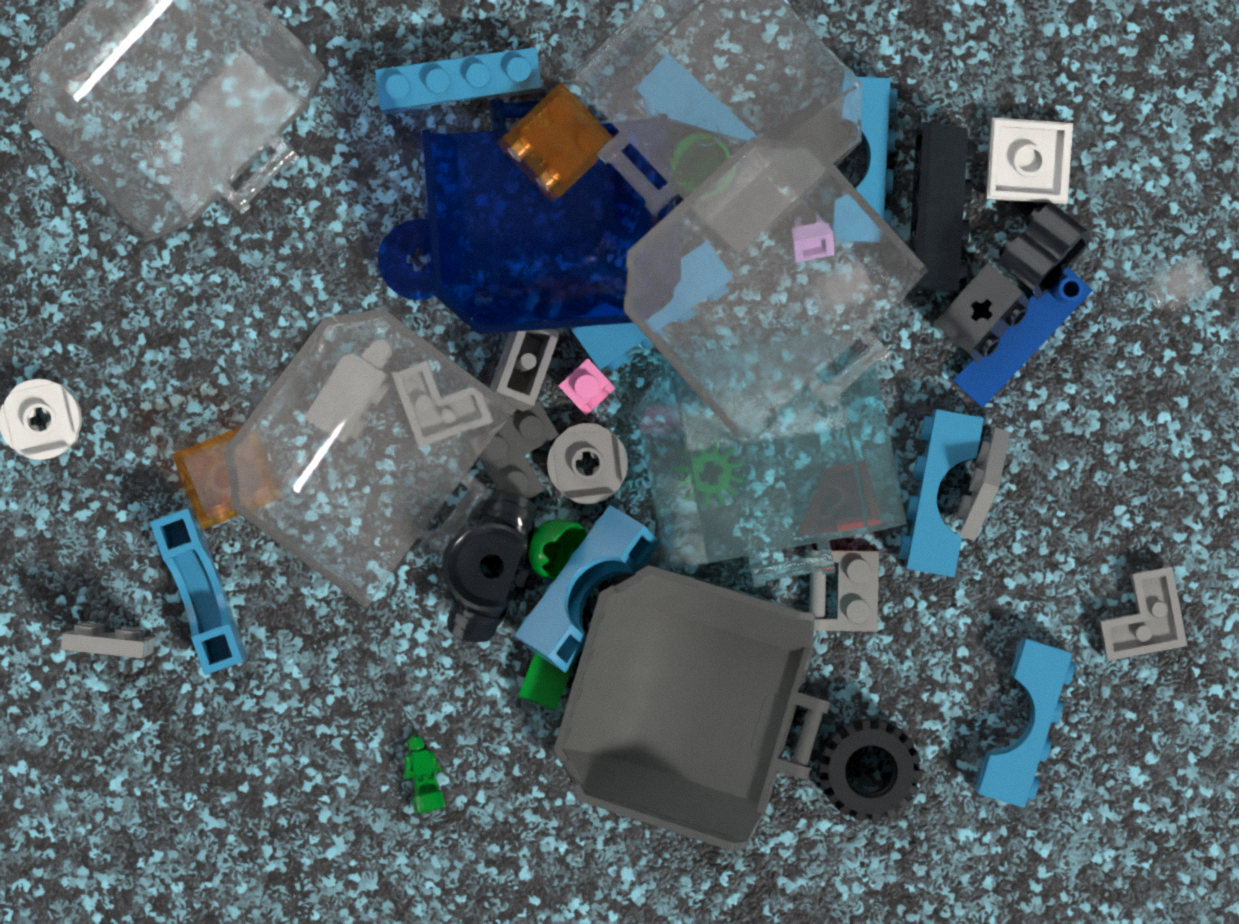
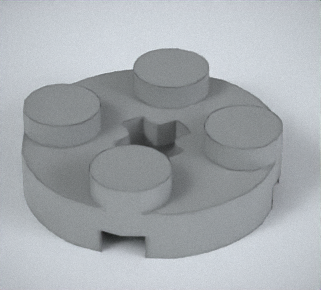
[547,423,628,504]

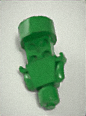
[403,735,446,814]

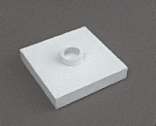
[985,118,1073,205]

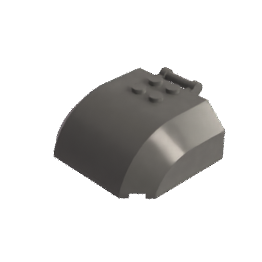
[554,565,831,851]

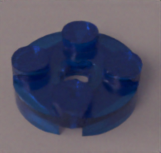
[378,219,459,301]

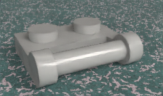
[806,550,879,632]

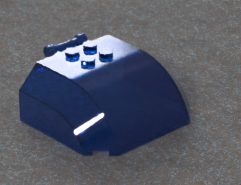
[416,94,680,335]

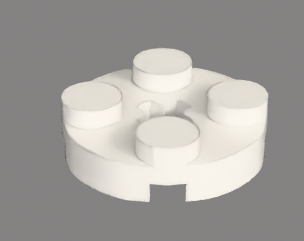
[0,379,82,460]

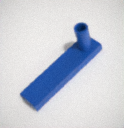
[952,267,1093,408]

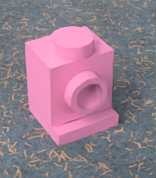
[558,359,616,415]

